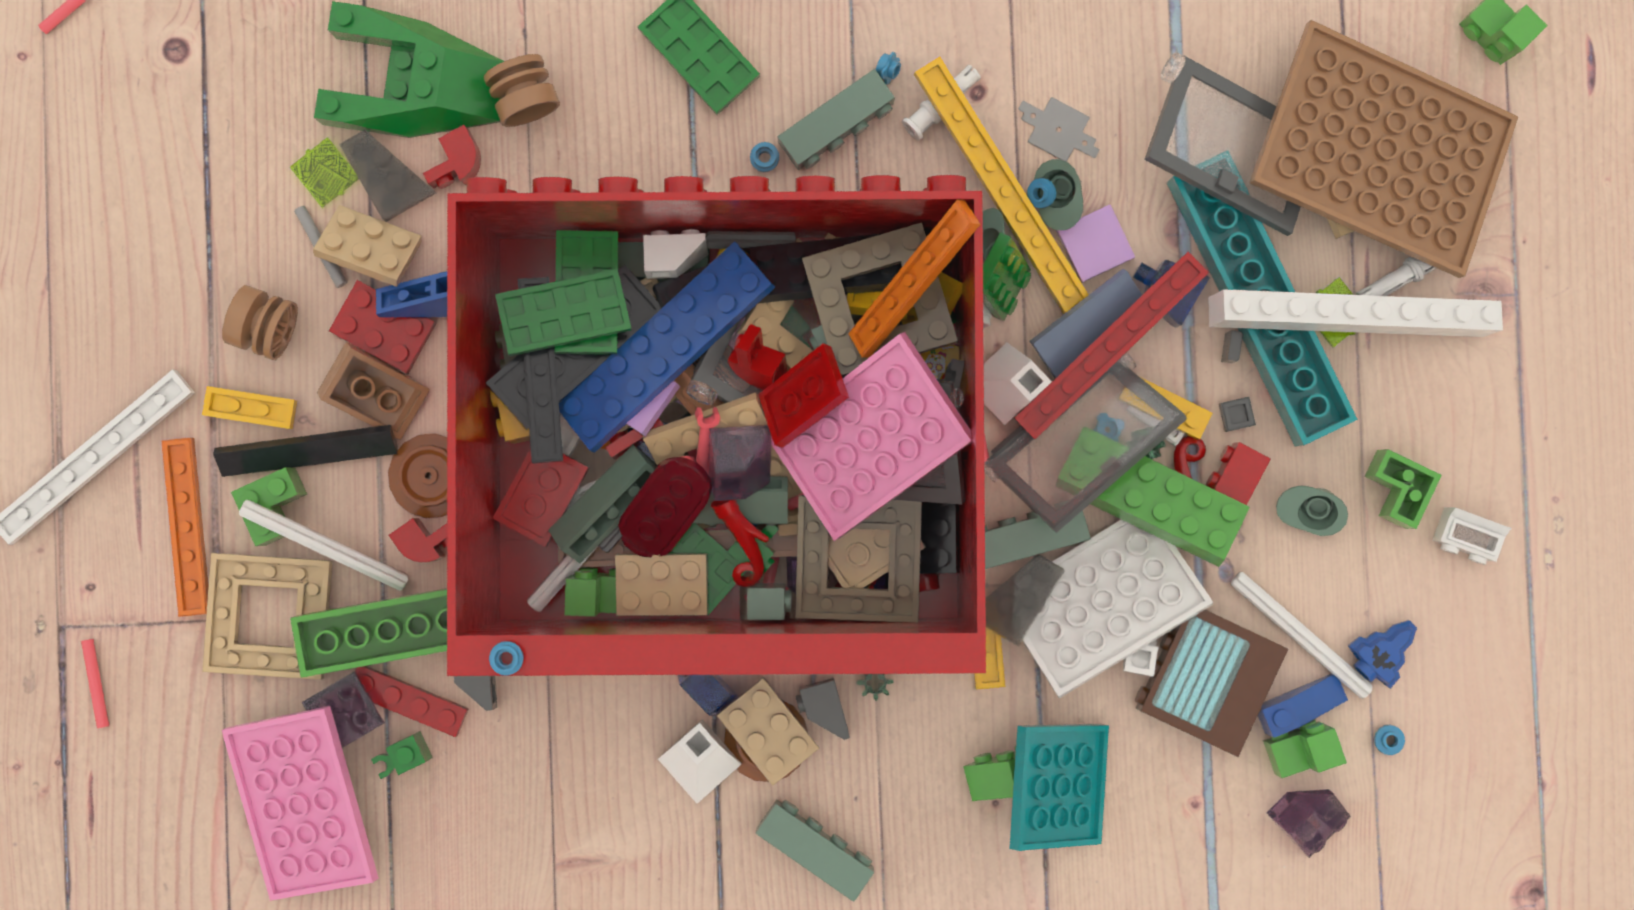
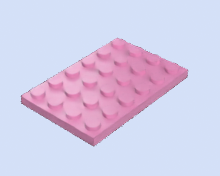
[767,332,972,541]
[221,706,379,901]

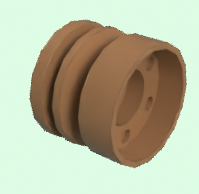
[484,54,560,127]
[222,285,298,360]

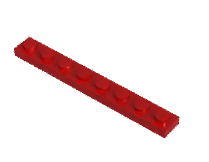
[1014,251,1209,440]

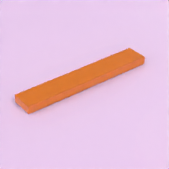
[848,199,981,358]
[161,438,209,617]

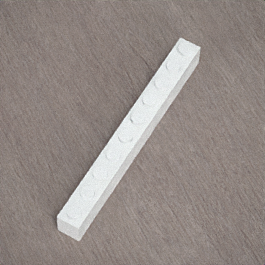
[1208,290,1503,337]

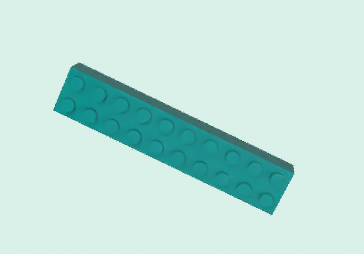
[1166,151,1358,447]

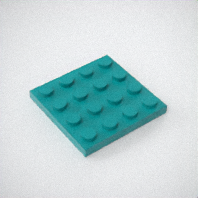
[1009,724,1109,851]

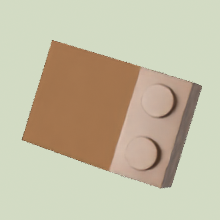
[317,342,430,440]

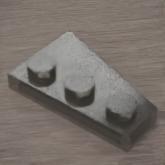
[339,130,436,222]
[985,554,1065,647]

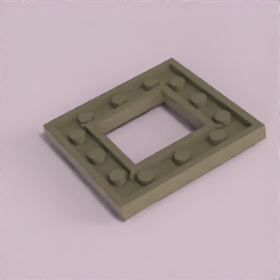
[802,222,958,377]
[795,495,922,622]

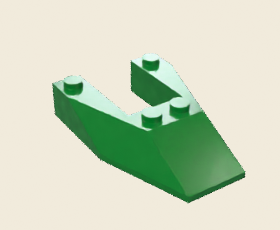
[314,1,504,138]

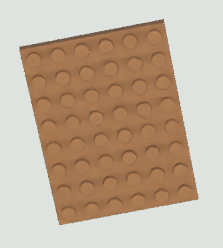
[1249,20,1518,278]

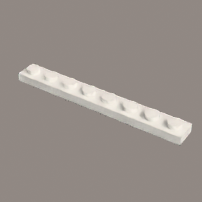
[0,369,195,545]

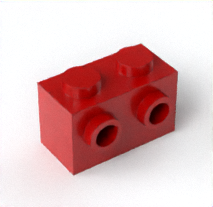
[1206,442,1271,505]

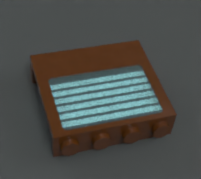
[1135,610,1288,757]

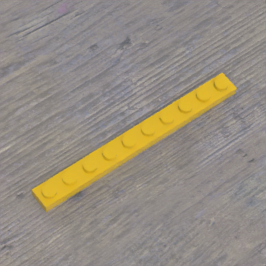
[914,56,1089,314]

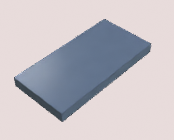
[1030,269,1142,379]

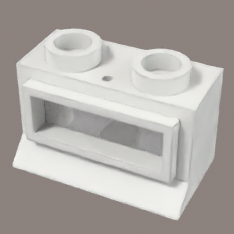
[1432,507,1512,565]

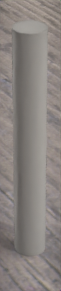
[294,206,347,288]

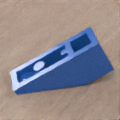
[376,271,447,317]
[1258,674,1348,738]

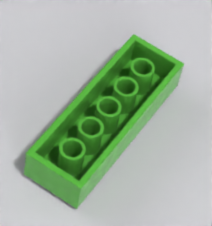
[1056,428,1250,567]
[290,588,447,678]

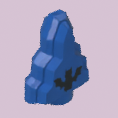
[1348,620,1417,689]

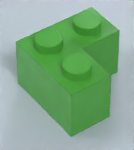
[1459,0,1548,65]
[1364,449,1442,529]
[231,467,308,546]
[565,567,617,617]
[1263,719,1347,778]
[963,746,1016,801]

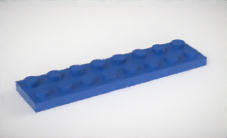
[559,241,775,453]

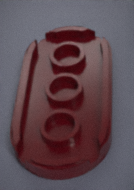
[618,457,712,558]

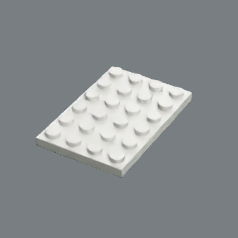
[995,520,1213,698]

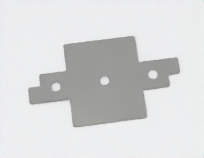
[1018,97,1099,161]

